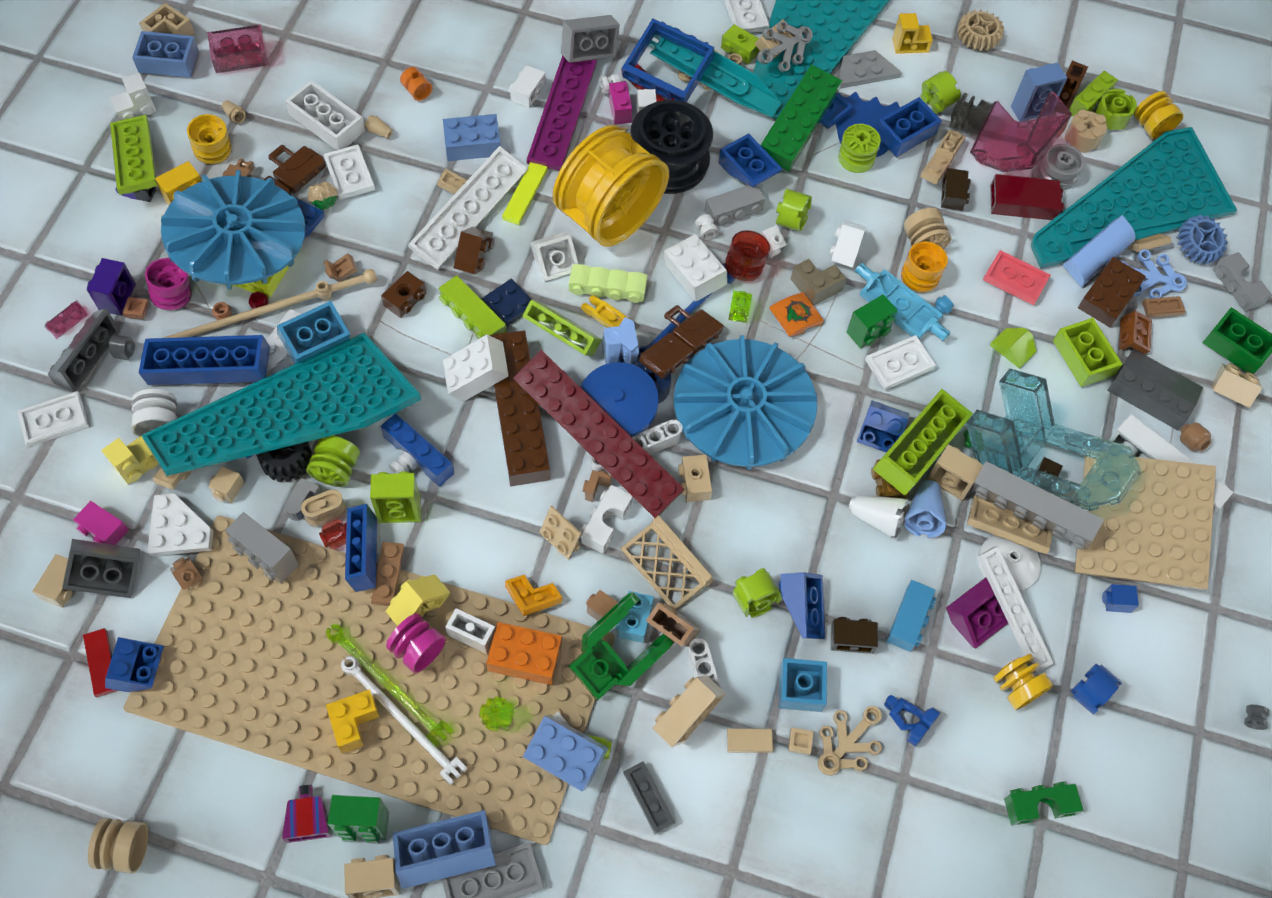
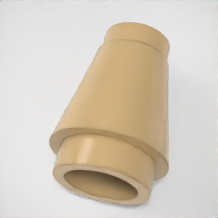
[222,100,246,124]
[365,115,393,139]

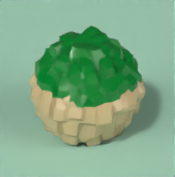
[308,181,338,210]

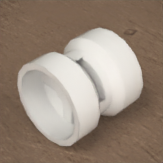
[599,73,620,94]
[695,214,719,240]
[389,451,418,474]

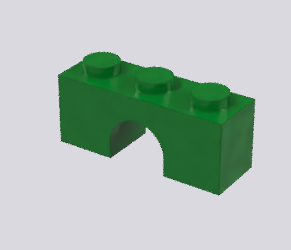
[1004,781,1084,826]

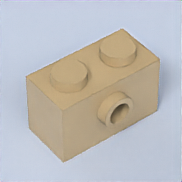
[678,455,712,502]

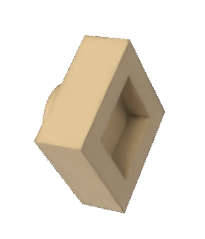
[788,727,813,755]

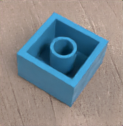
[778,658,827,712]

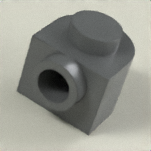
[109,335,135,360]

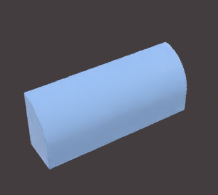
[1062,215,1135,287]

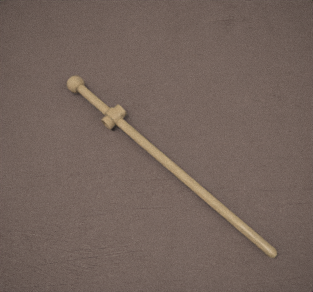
[163,269,377,338]

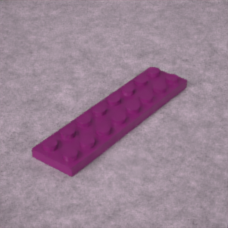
[527,55,597,171]

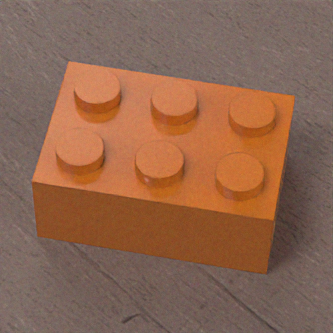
[486,622,562,685]

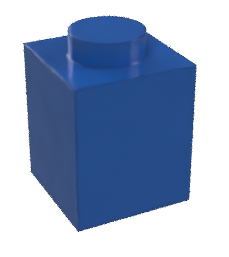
[1102,584,1139,613]

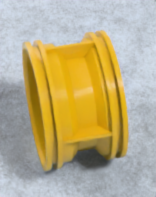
[552,125,669,247]

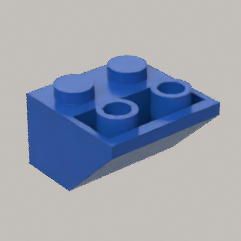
[857,400,909,452]
[105,637,164,692]

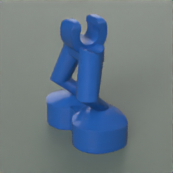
[884,695,941,747]

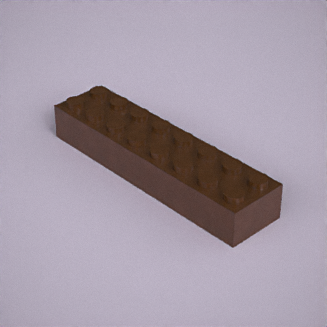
[489,330,551,487]

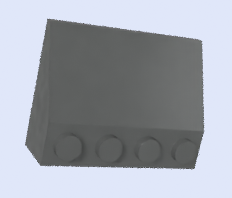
[1107,348,1203,431]

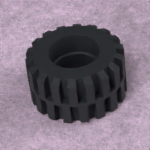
[256,442,312,482]

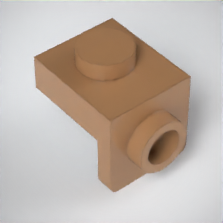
[324,253,358,282]
[582,470,612,502]
[170,557,202,590]

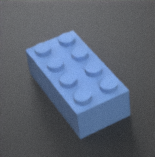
[392,810,496,889]

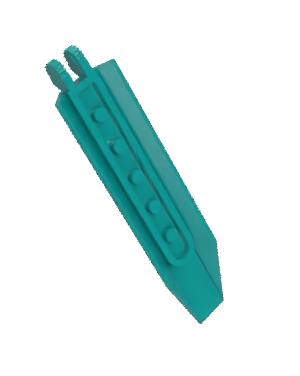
[648,25,782,118]

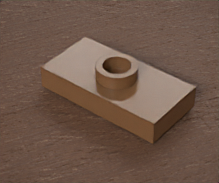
[1142,296,1186,318]

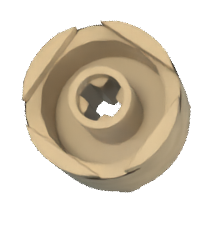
[1065,110,1107,153]

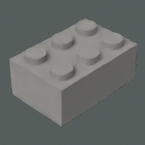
[561,15,620,63]
[225,512,299,584]

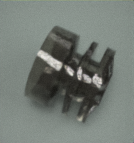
[949,92,993,138]

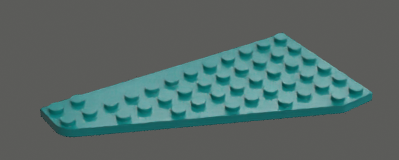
[1031,127,1237,268]

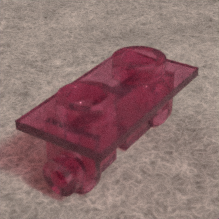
[44,300,88,339]

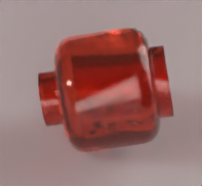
[319,519,347,550]

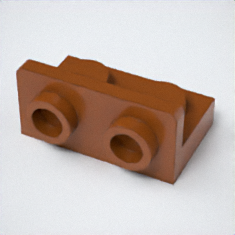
[1119,310,1152,354]

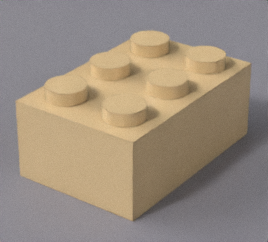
[653,675,726,747]

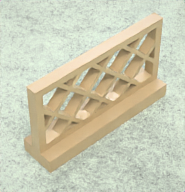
[620,515,713,610]

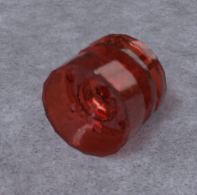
[724,230,770,281]

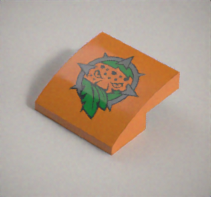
[769,292,824,337]

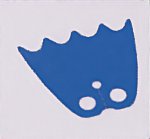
[836,92,900,157]

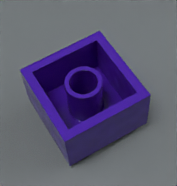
[87,258,136,316]

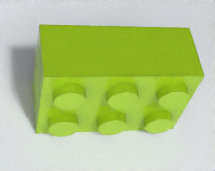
[1053,318,1123,387]
[370,471,421,524]

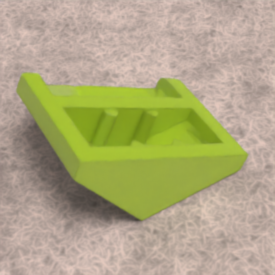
[990,328,1036,369]

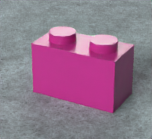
[609,81,632,125]
[73,500,129,545]

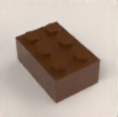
[1078,257,1146,328]

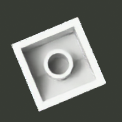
[530,232,578,281]

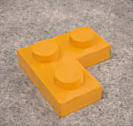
[505,575,563,616]

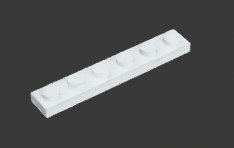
[977,546,1053,673]

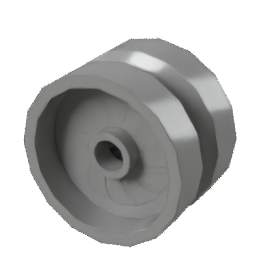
[1038,144,1085,191]

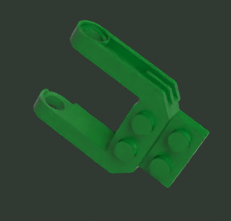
[568,592,674,700]

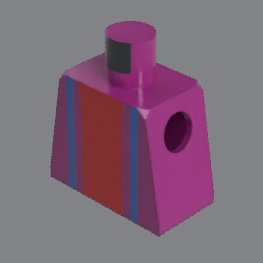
[282,785,332,843]

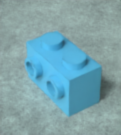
[615,591,654,643]

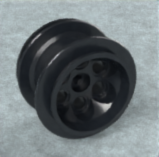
[630,100,713,194]

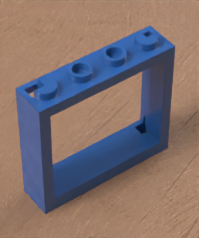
[622,18,715,102]

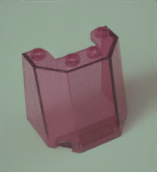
[970,92,1072,172]

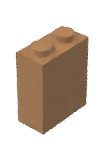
[646,603,702,647]

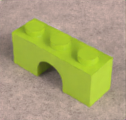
[1068,71,1118,117]

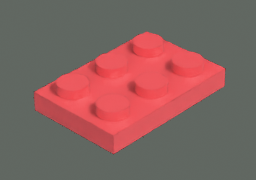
[983,250,1051,305]

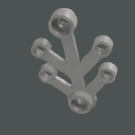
[757,21,813,72]

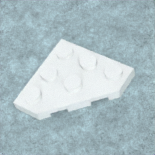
[147,493,214,556]

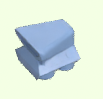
[602,317,639,366]

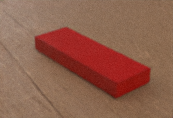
[83,628,118,698]

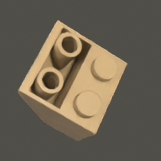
[1211,363,1263,408]

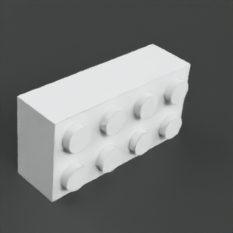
[285,80,365,150]

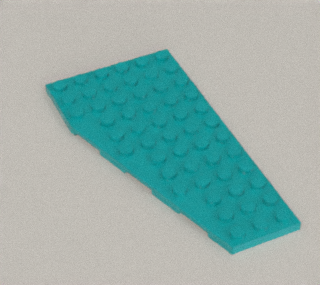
[753,0,891,119]
[141,332,421,476]

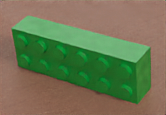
[761,64,842,172]

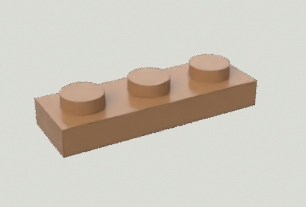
[371,542,405,606]

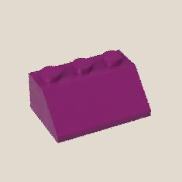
[946,577,1008,649]

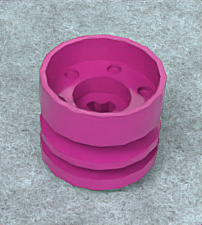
[145,258,192,310]
[386,613,446,673]

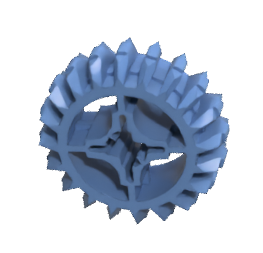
[1176,215,1228,265]

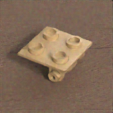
[539,506,581,560]

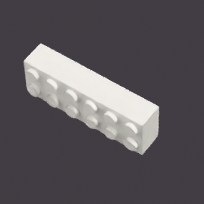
[1103,415,1233,515]

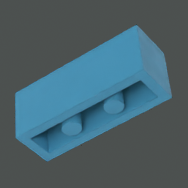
[886,580,936,652]

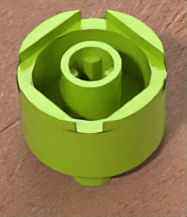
[920,71,961,114]
[1095,89,1137,130]
[776,188,812,231]
[733,568,782,618]

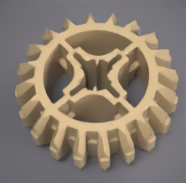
[957,9,1004,52]

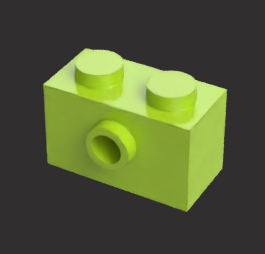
[721,24,760,64]

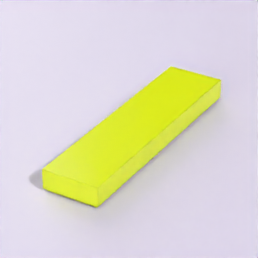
[502,162,548,225]

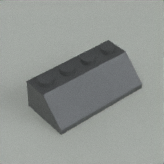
[48,309,120,392]

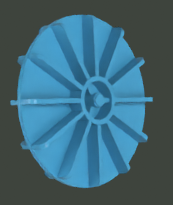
[161,170,305,290]
[674,335,817,470]

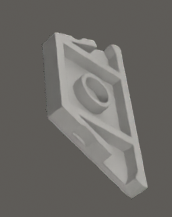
[839,50,902,89]

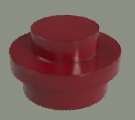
[249,292,269,309]

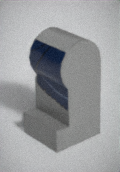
[284,478,322,521]

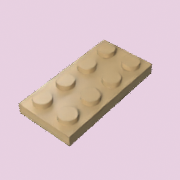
[967,495,1052,554]

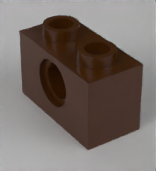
[381,271,427,318]

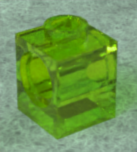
[728,291,752,323]

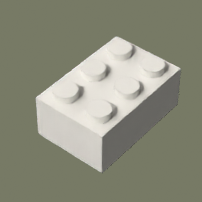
[664,234,727,302]
[443,335,509,401]

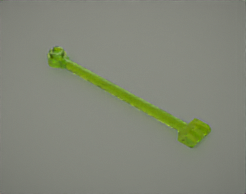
[326,624,454,748]

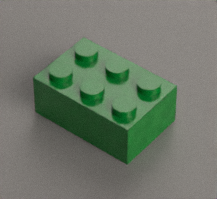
[1202,307,1272,374]
[328,795,390,844]

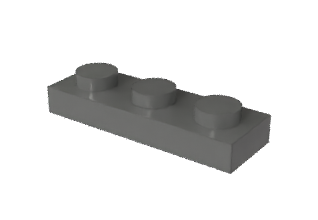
[623,761,675,835]

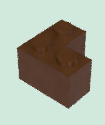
[453,227,494,275]

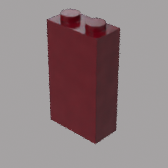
[990,174,1064,220]

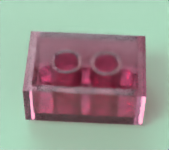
[207,24,269,73]

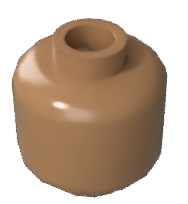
[1180,423,1212,452]

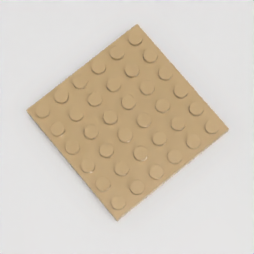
[1074,451,1216,590]

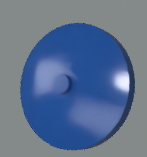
[580,362,659,437]

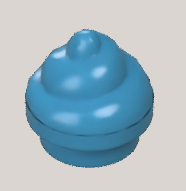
[934,295,954,314]

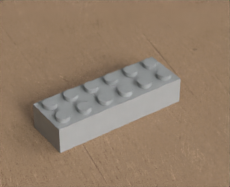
[973,461,1104,550]

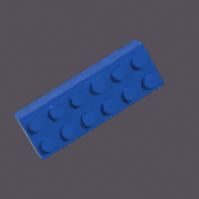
[138,335,270,385]

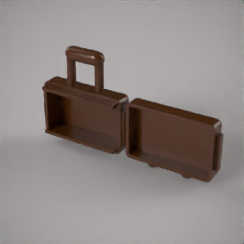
[264,145,326,196]
[639,305,724,378]

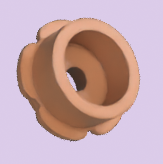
[212,302,232,320]

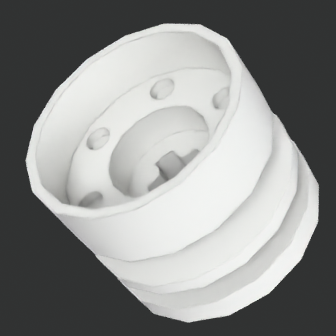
[132,389,177,437]

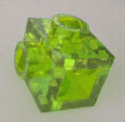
[479,697,515,732]

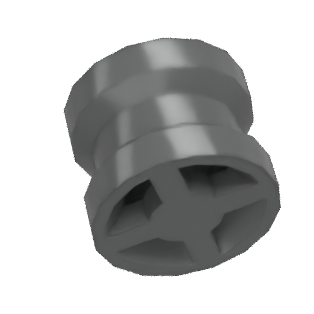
[1244,704,1270,730]

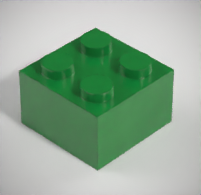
[846,294,898,349]

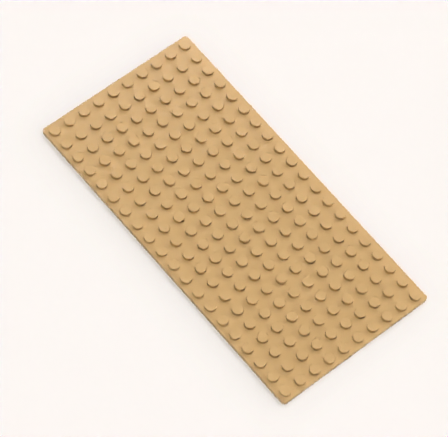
[123,515,615,845]

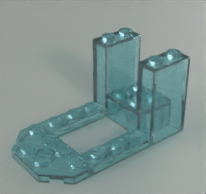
[966,368,1141,511]

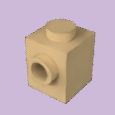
[208,466,244,503]

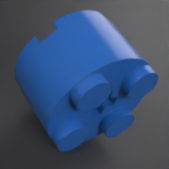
[1070,663,1123,715]

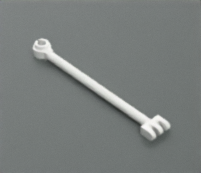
[341,656,467,785]

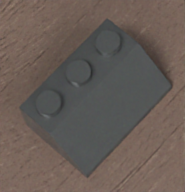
[62,539,140,598]

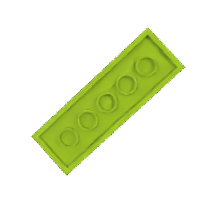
[110,114,157,195]

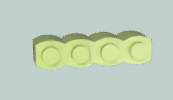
[569,264,647,303]

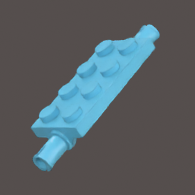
[855,263,951,341]

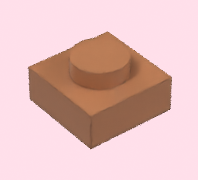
[123,297,150,320]

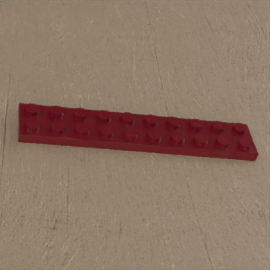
[513,350,685,518]

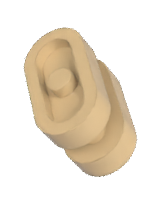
[301,490,347,527]

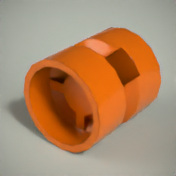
[400,67,433,101]

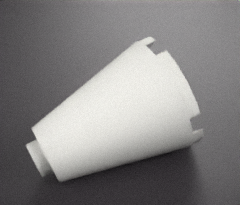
[849,495,909,539]

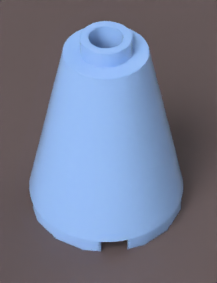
[904,480,947,538]

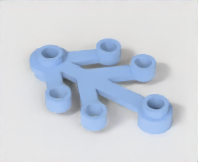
[1121,249,1187,299]

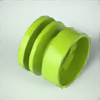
[838,124,881,173]
[306,435,360,487]

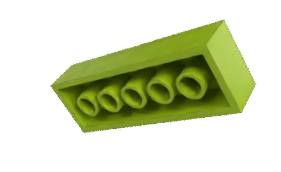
[873,389,973,496]

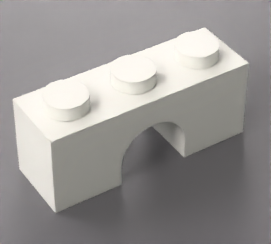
[580,485,633,554]

